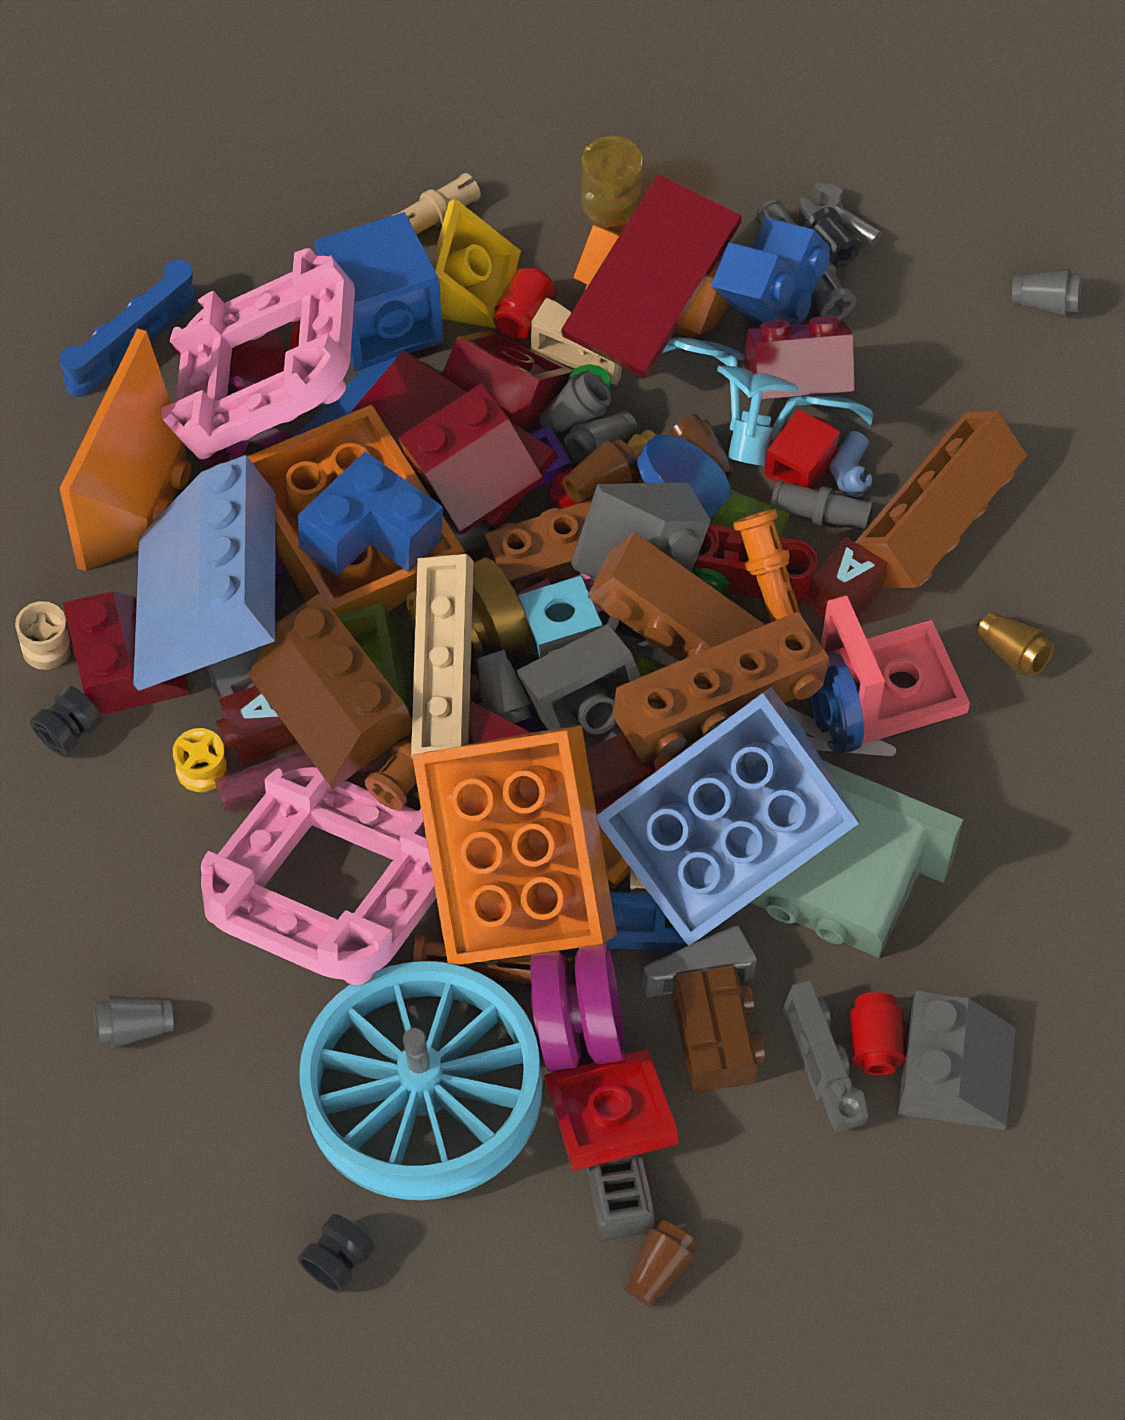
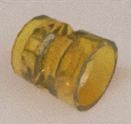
[581,136,642,223]

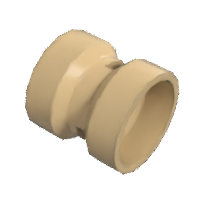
[15,601,72,670]

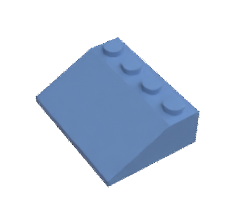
[133,455,275,691]
[597,687,860,946]

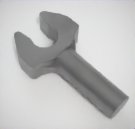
[798,182,882,247]

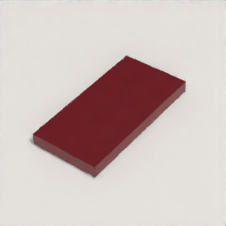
[561,174,742,379]
[349,350,557,530]

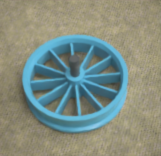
[299,961,543,1200]

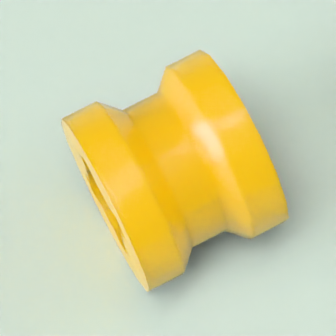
[173,728,227,792]

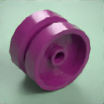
[530,944,625,1071]

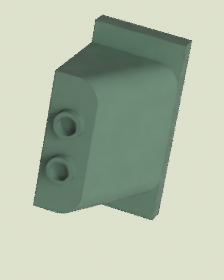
[750,761,963,958]

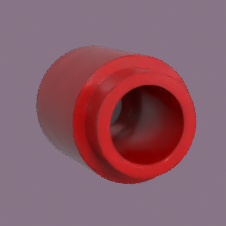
[493,268,557,340]
[850,992,906,1076]

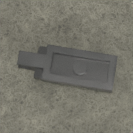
[782,980,869,1132]

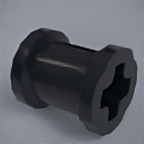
[802,207,862,269]

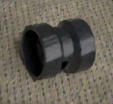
[30,685,103,757]
[298,1214,375,1293]

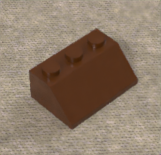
[248,593,412,789]

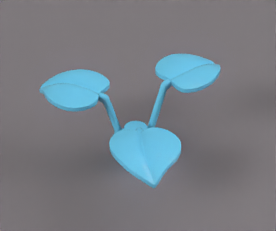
[661,337,873,466]

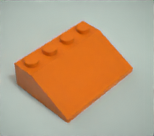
[247,405,465,633]
[412,725,617,965]

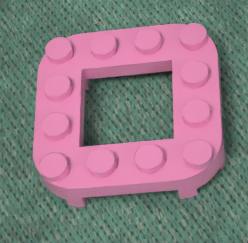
[161,248,355,459]
[201,767,436,985]

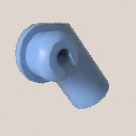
[829,431,872,497]

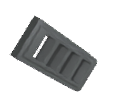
[641,926,757,998]
[587,1154,655,1240]

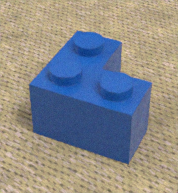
[711,217,831,326]
[298,451,443,576]

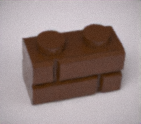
[672,965,765,1093]

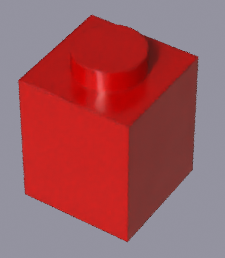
[764,409,840,489]

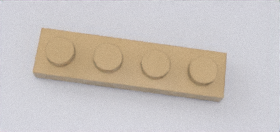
[411,554,473,759]

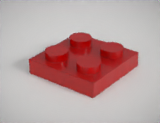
[544,1049,679,1171]

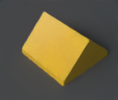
[432,199,521,329]

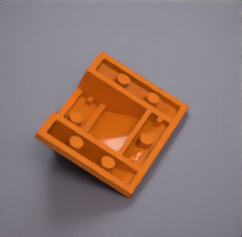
[60,329,191,571]

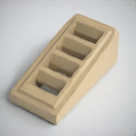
[531,298,622,385]

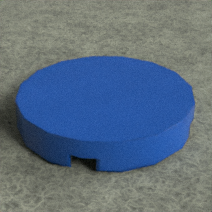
[637,435,730,517]
[809,651,864,754]

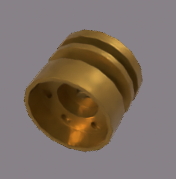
[407,557,533,677]

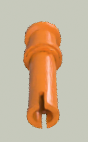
[732,509,801,623]

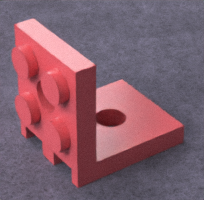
[821,595,970,744]

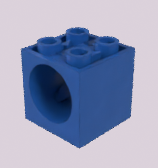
[314,212,444,371]

